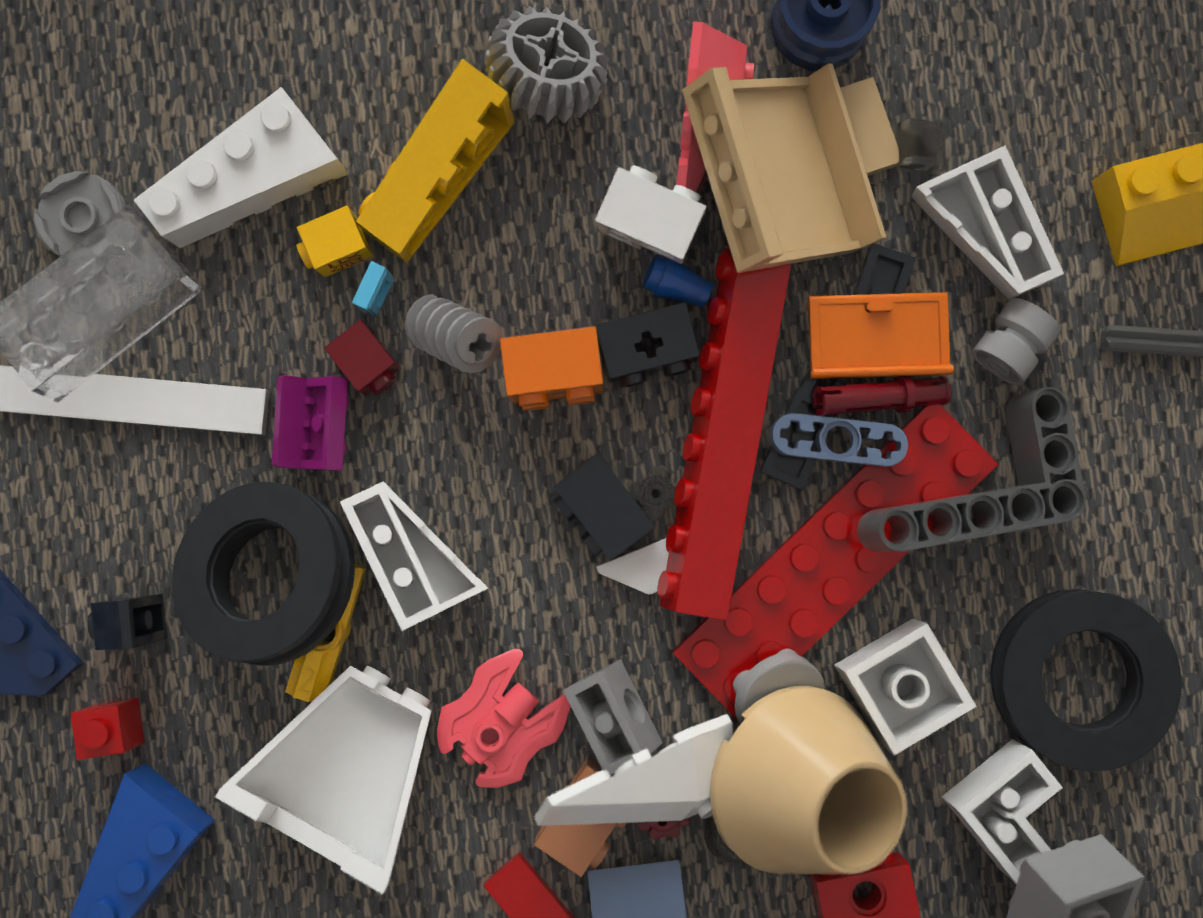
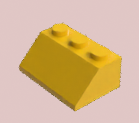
[1091,143,1203,266]

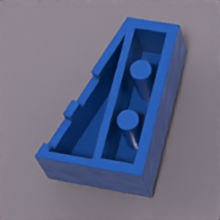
[70,763,215,918]

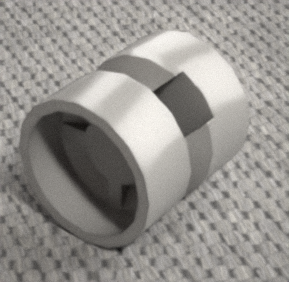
[972,298,1061,385]

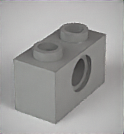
[563,659,663,775]

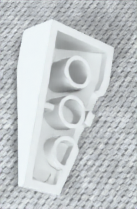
[534,714,733,826]

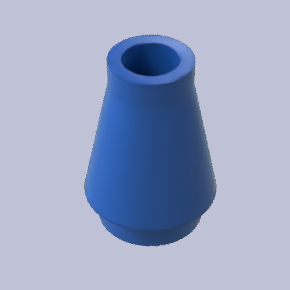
[642,254,713,308]

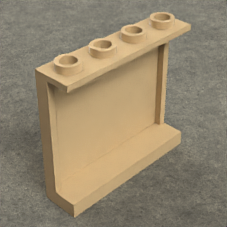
[682,63,886,273]

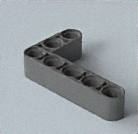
[857,387,1086,552]

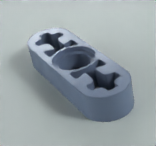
[769,413,908,467]

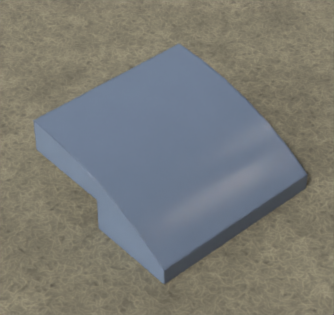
[587,860,687,918]

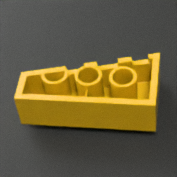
[356,59,515,263]

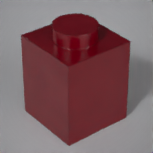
[324,320,402,396]

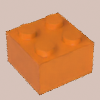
[500,326,603,411]

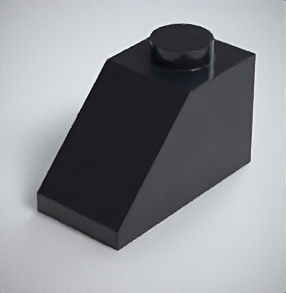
[87,594,168,650]

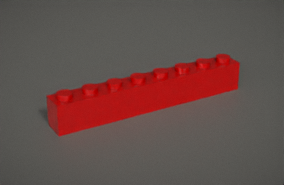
[657,247,791,620]

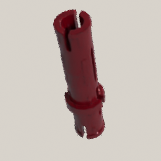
[812,376,952,416]

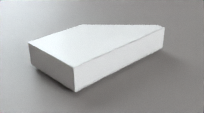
[596,538,669,595]

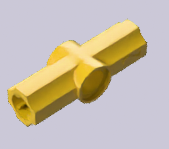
[285,564,366,702]

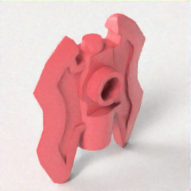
[437,649,571,788]

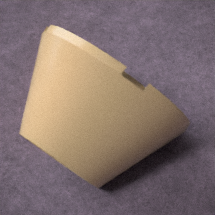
[710,685,907,874]

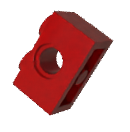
[810,850,921,918]

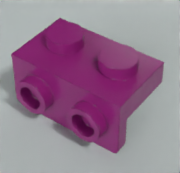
[272,375,349,470]

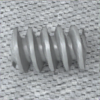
[405,294,503,373]

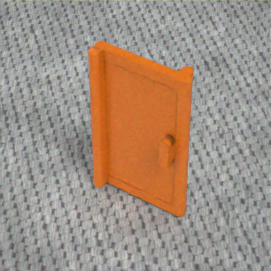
[807,292,955,379]

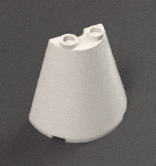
[215,666,432,894]

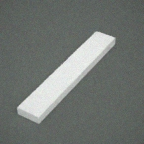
[0,365,270,435]

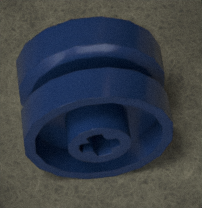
[771,0,881,71]

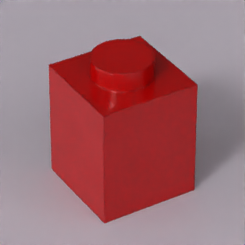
[70,697,145,760]

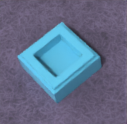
[352,261,394,317]

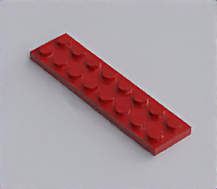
[672,404,999,720]

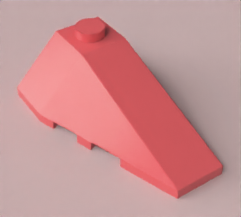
[676,22,754,194]

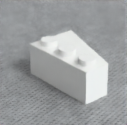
[911,146,1064,300]
[340,481,488,631]

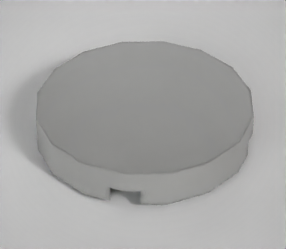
[33,171,128,263]

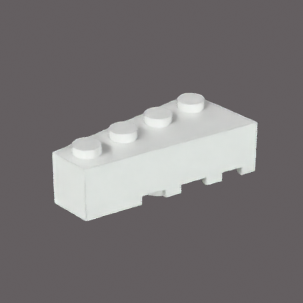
[134,87,349,248]

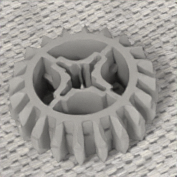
[484,6,609,124]

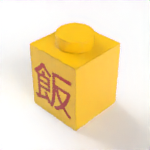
[296,205,374,278]

